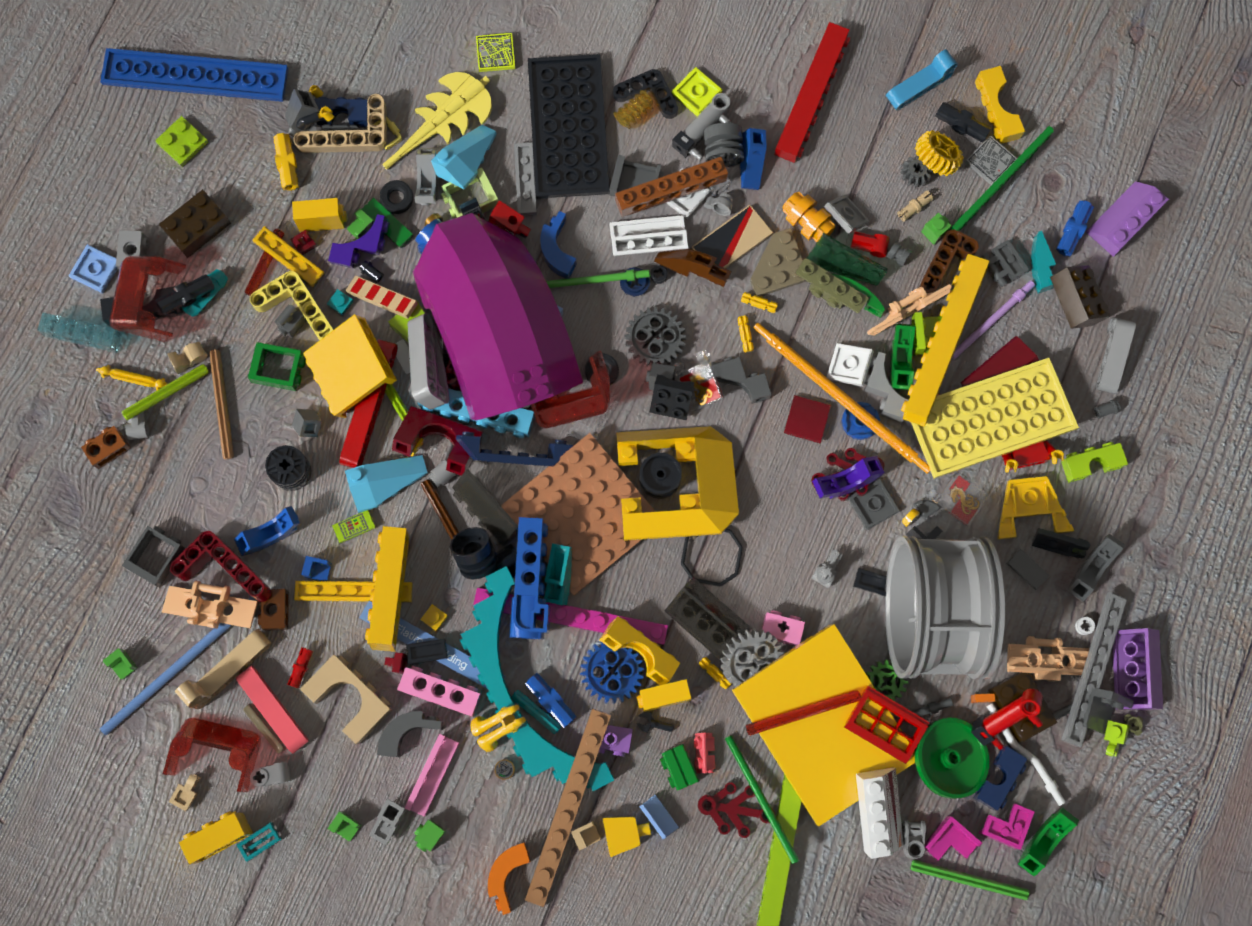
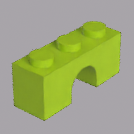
[1061,442,1128,483]

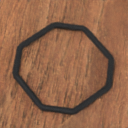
[681,528,743,587]

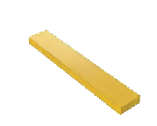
[294,581,413,602]

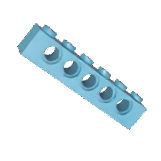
[418,388,535,438]

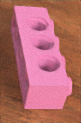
[397,666,481,717]

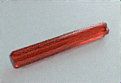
[244,228,284,296]

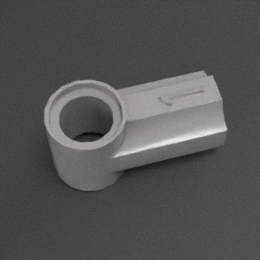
[125,400,149,440]

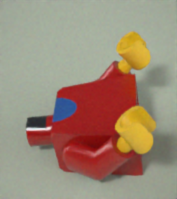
[1001,440,1064,472]

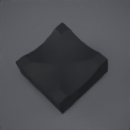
[649,374,695,421]

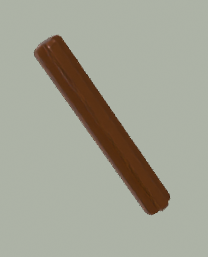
[421,479,459,540]

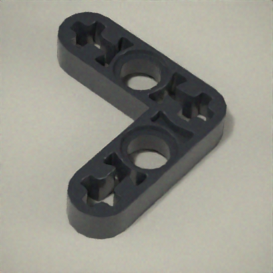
[613,69,678,119]

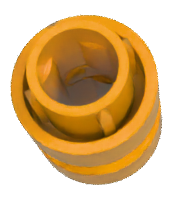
[782,192,835,243]

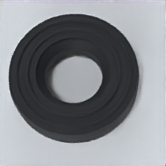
[380,180,413,214]
[585,353,619,388]

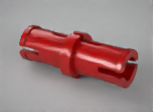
[287,647,313,688]

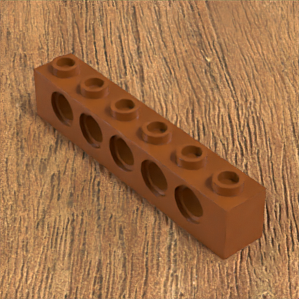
[615,157,728,217]

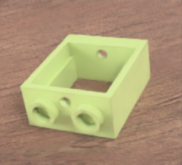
[441,167,498,219]

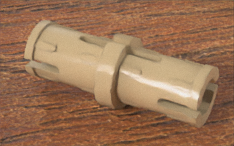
[897,190,933,222]

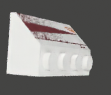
[856,767,904,859]

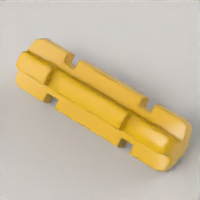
[741,292,778,313]
[737,315,754,352]
[699,657,732,689]

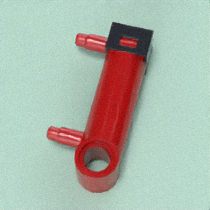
[971,689,1043,750]

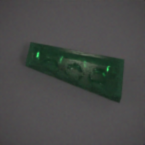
[806,233,888,286]

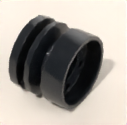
[265,445,312,491]
[449,527,499,580]

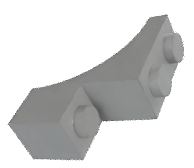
[864,352,909,423]

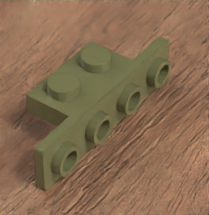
[796,258,868,313]

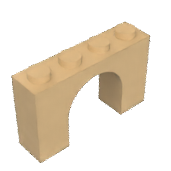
[300,655,392,745]

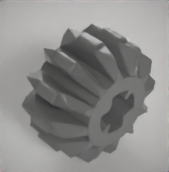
[900,156,933,188]

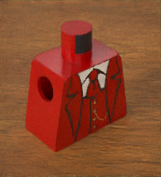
[488,200,531,239]

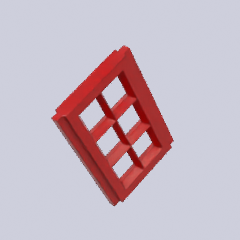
[844,685,930,764]

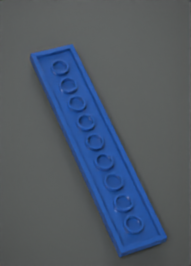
[100,48,288,102]

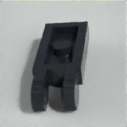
[1032,528,1091,559]

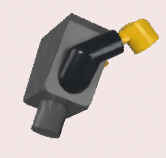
[285,85,334,137]

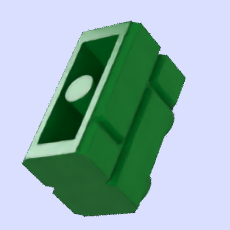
[659,744,699,791]

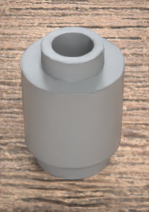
[428,460,456,487]

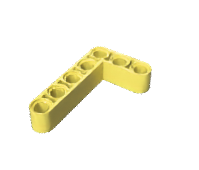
[250,271,333,340]

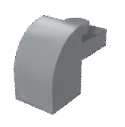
[369,799,406,845]

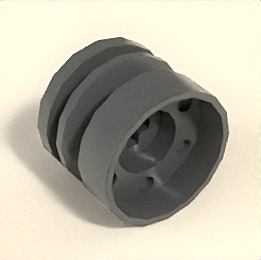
[704,123,744,167]

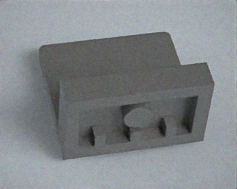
[1083,687,1134,735]

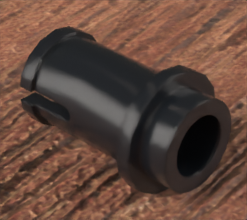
[359,261,384,283]

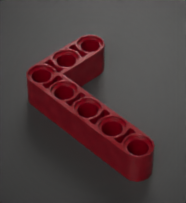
[170,531,272,602]

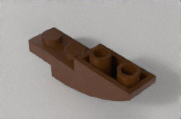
[654,249,732,287]

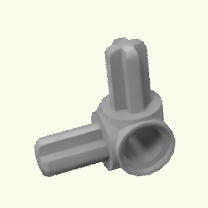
[811,550,843,588]

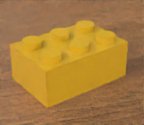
[179,811,253,865]

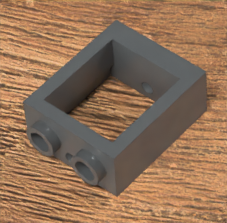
[122,526,185,588]

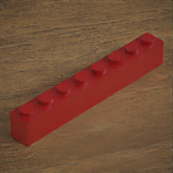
[774,22,851,163]

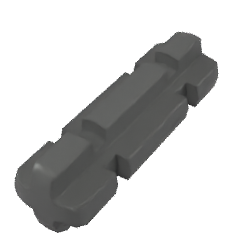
[322,124,359,131]

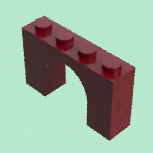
[392,406,482,477]

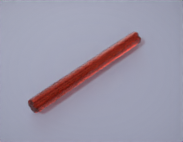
[746,690,861,736]

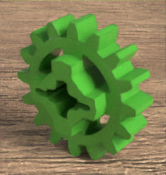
[866,660,908,701]

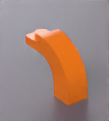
[488,842,531,915]

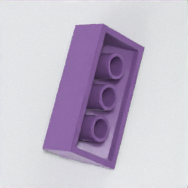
[1086,181,1169,257]
[1113,628,1163,710]

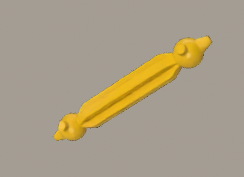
[96,365,167,390]

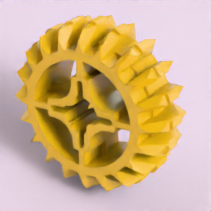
[915,130,964,176]

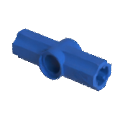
[1056,200,1094,256]
[525,672,577,728]

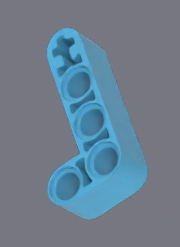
[886,49,958,111]

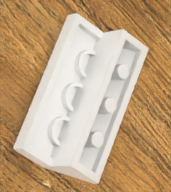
[609,215,688,256]

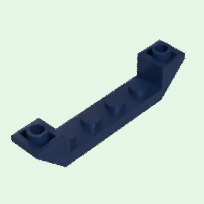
[456,432,573,467]

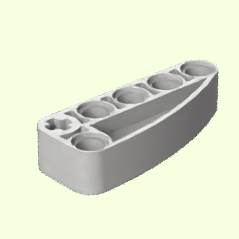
[408,313,449,410]

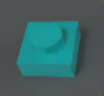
[327,289,354,316]

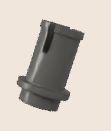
[1094,400,1121,419]

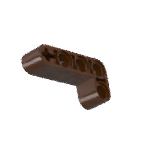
[918,230,979,293]

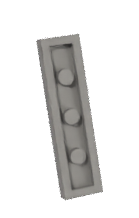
[514,142,537,216]

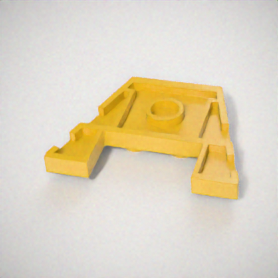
[997,476,1074,540]

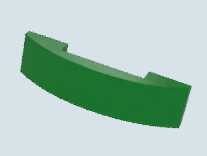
[832,274,885,318]

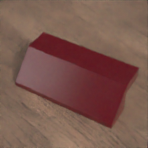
[960,336,1039,387]

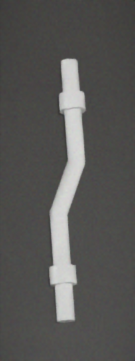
[986,703,1066,806]

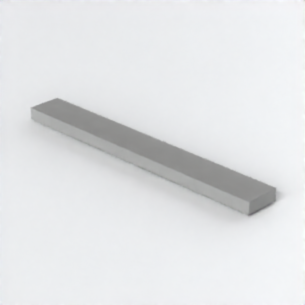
[1061,592,1127,747]

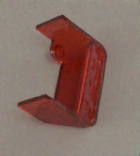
[110,256,186,342]
[531,350,610,428]
[162,718,261,792]

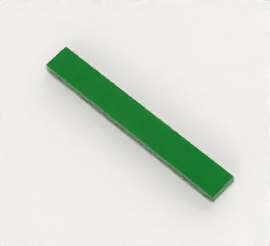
[949,126,1054,231]

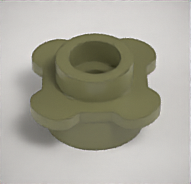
[1123,714,1143,736]

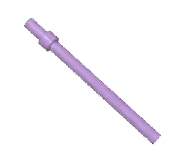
[952,280,1035,360]

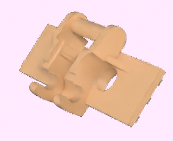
[867,284,952,336]
[162,581,258,629]
[1007,636,1090,682]

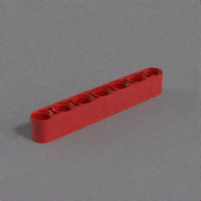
[339,339,398,468]

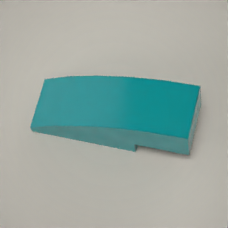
[1031,231,1056,294]
[544,543,572,605]

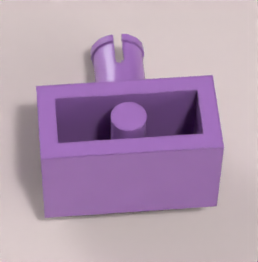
[598,725,633,757]

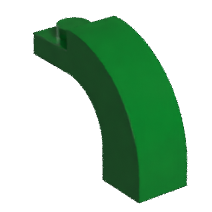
[890,323,916,390]
[1018,808,1079,876]

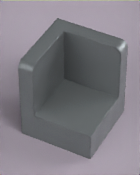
[292,409,322,437]

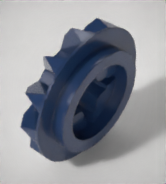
[620,267,650,297]

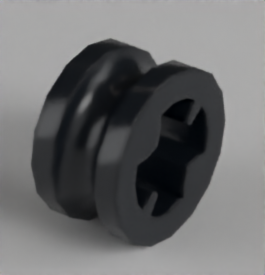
[650,265,667,284]

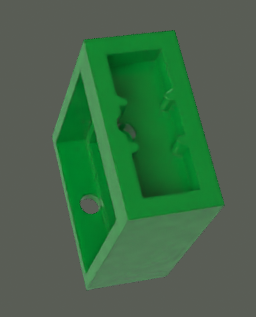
[248,342,306,391]

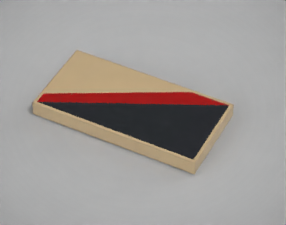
[691,205,773,268]

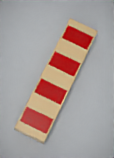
[346,275,418,319]

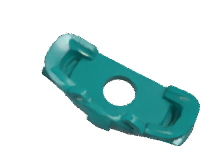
[182,269,228,317]

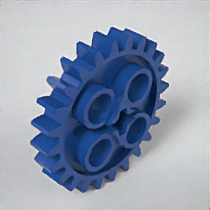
[580,642,644,704]

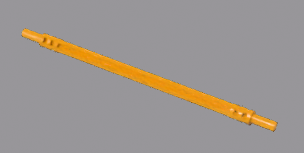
[753,323,930,474]

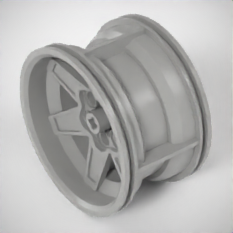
[885,536,1005,679]

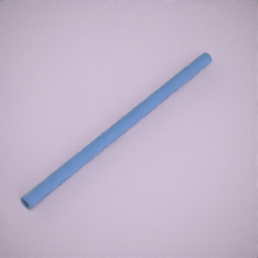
[100,596,258,735]

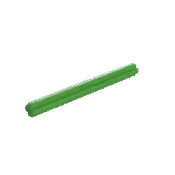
[910,860,1029,900]

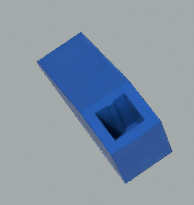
[740,128,767,190]

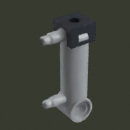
[672,93,732,160]

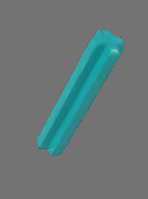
[512,690,561,734]

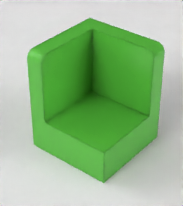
[347,208,374,239]
[103,648,138,680]
[327,811,362,841]

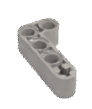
[1096,317,1136,394]

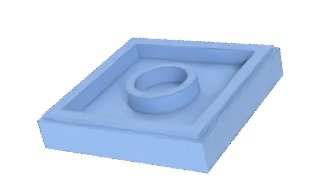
[69,244,118,294]

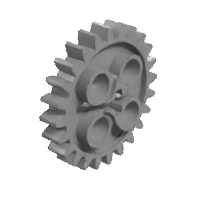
[720,628,784,687]

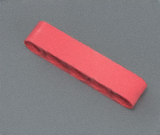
[236,665,309,754]

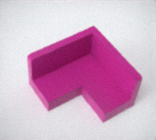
[978,804,1034,850]
[925,816,982,860]

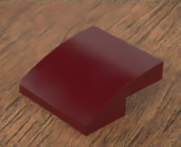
[784,395,831,443]

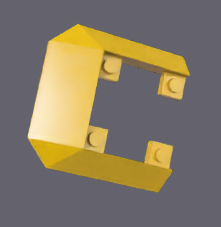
[616,426,739,541]

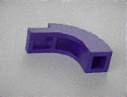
[812,456,885,499]

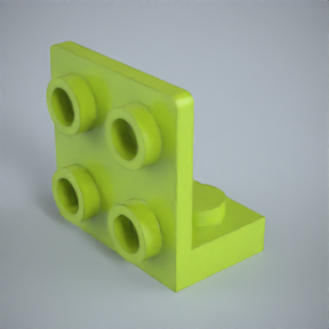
[911,312,942,355]

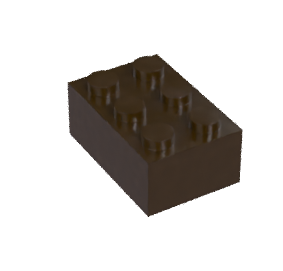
[159,189,231,258]
[1050,265,1110,329]
[988,672,1058,742]

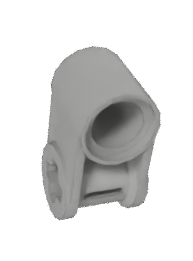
[250,761,291,787]
[903,819,926,859]

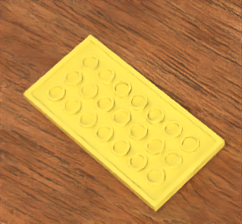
[911,358,1079,479]

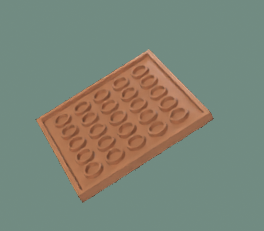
[501,433,656,596]

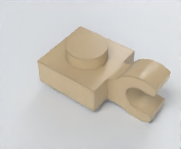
[169,774,201,811]

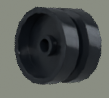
[639,452,682,499]

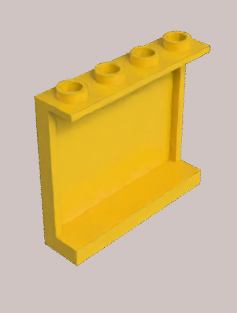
[303,314,397,418]

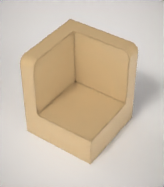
[571,821,601,851]

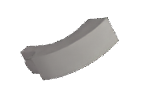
[415,148,438,205]

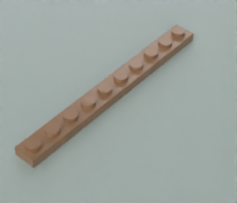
[525,708,611,907]

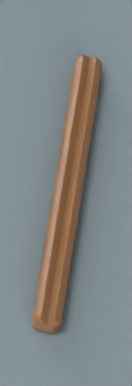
[209,349,234,460]

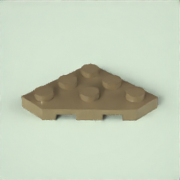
[750,228,807,297]

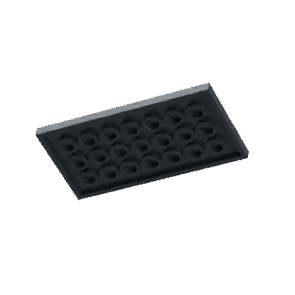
[528,54,610,199]

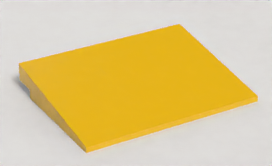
[732,624,915,826]

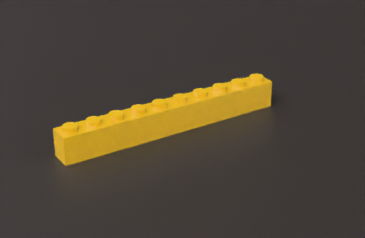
[901,254,989,427]

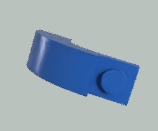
[540,211,577,279]
[234,506,300,556]

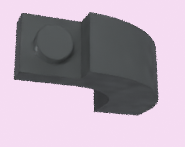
[1067,534,1125,602]
[377,711,444,758]

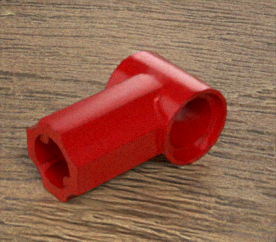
[851,231,890,258]

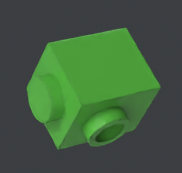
[921,213,951,245]
[414,819,446,852]

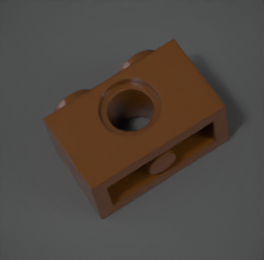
[258,589,289,631]

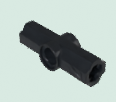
[935,102,991,143]
[155,274,214,315]

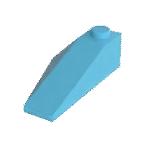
[431,125,497,189]
[345,455,428,513]

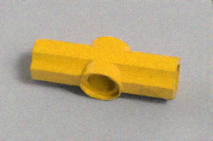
[273,133,299,191]

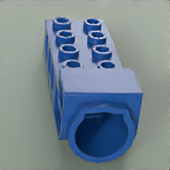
[510,517,551,639]

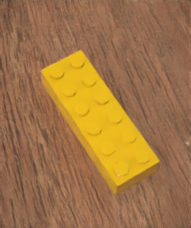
[365,526,410,652]

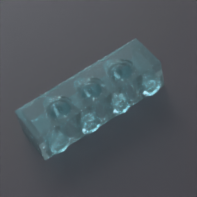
[37,313,122,353]

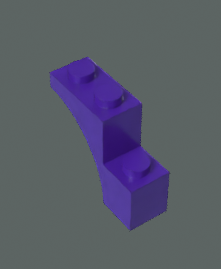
[328,214,389,269]

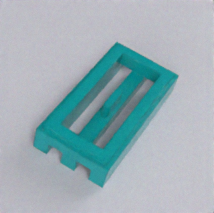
[236,822,282,862]

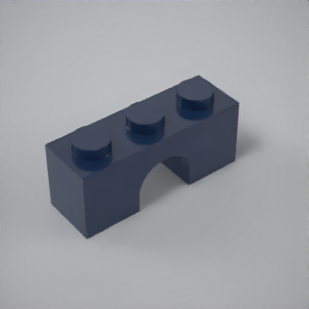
[313,97,368,128]
[973,746,1027,811]

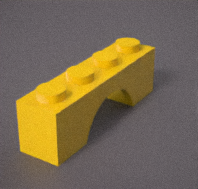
[975,66,1025,144]
[599,616,680,685]

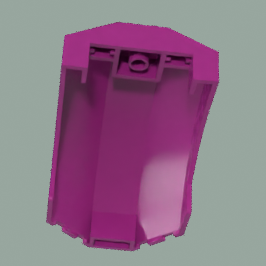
[413,213,583,420]

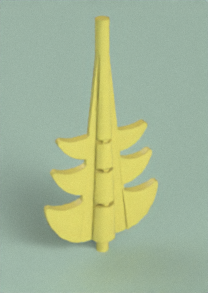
[382,72,492,170]

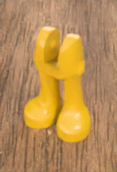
[471,705,526,752]

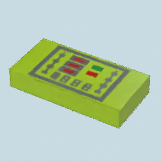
[332,510,376,544]

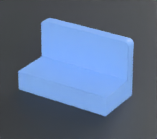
[639,795,679,840]

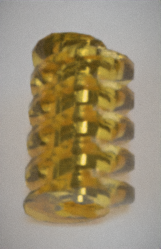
[613,90,654,130]

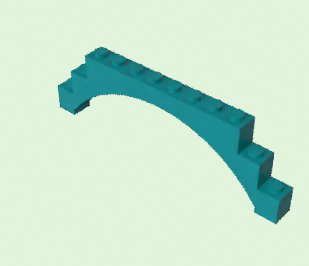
[460,566,615,791]

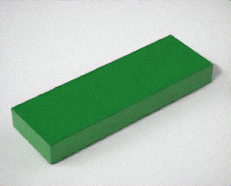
[361,197,413,249]

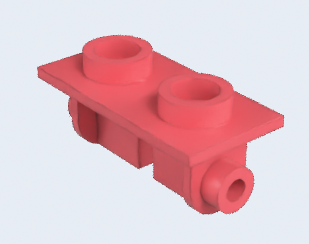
[694,733,715,774]

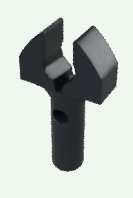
[636,712,674,733]

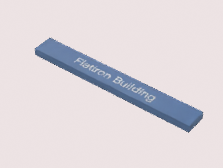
[359,601,505,689]

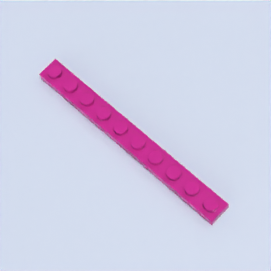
[473,588,668,645]

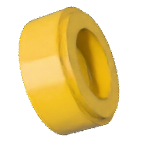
[902,509,920,527]

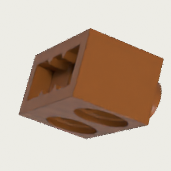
[81,426,131,469]

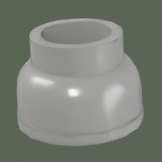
[704,193,733,216]

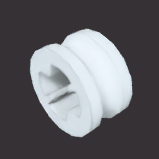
[1075,617,1095,635]

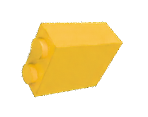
[292,198,347,232]
[637,679,691,712]

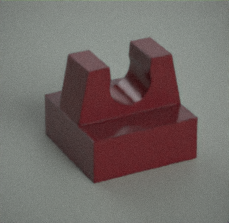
[290,230,317,255]
[384,652,408,675]

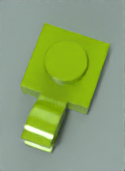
[1104,720,1130,757]

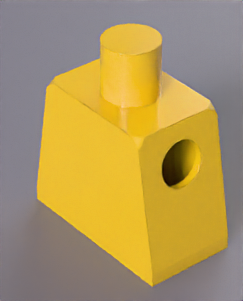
[603,817,651,857]

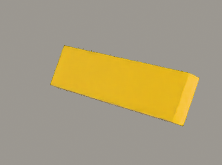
[252,226,324,287]

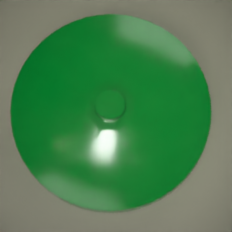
[915,718,989,799]

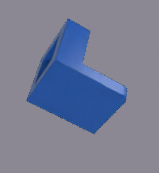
[301,556,332,581]

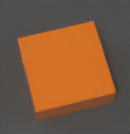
[971,693,995,703]

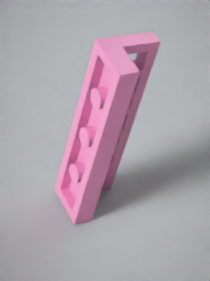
[405,734,460,817]

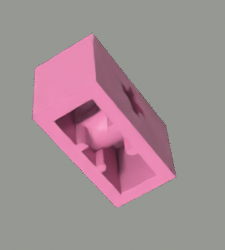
[762,610,805,646]

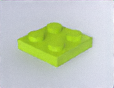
[155,116,208,167]

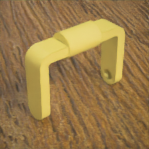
[373,117,402,151]

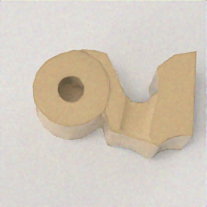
[167,342,208,374]

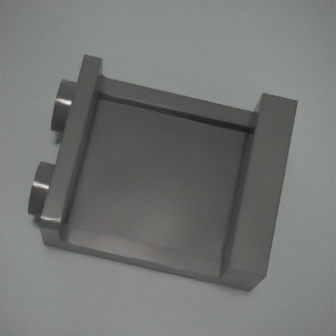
[610,155,664,197]

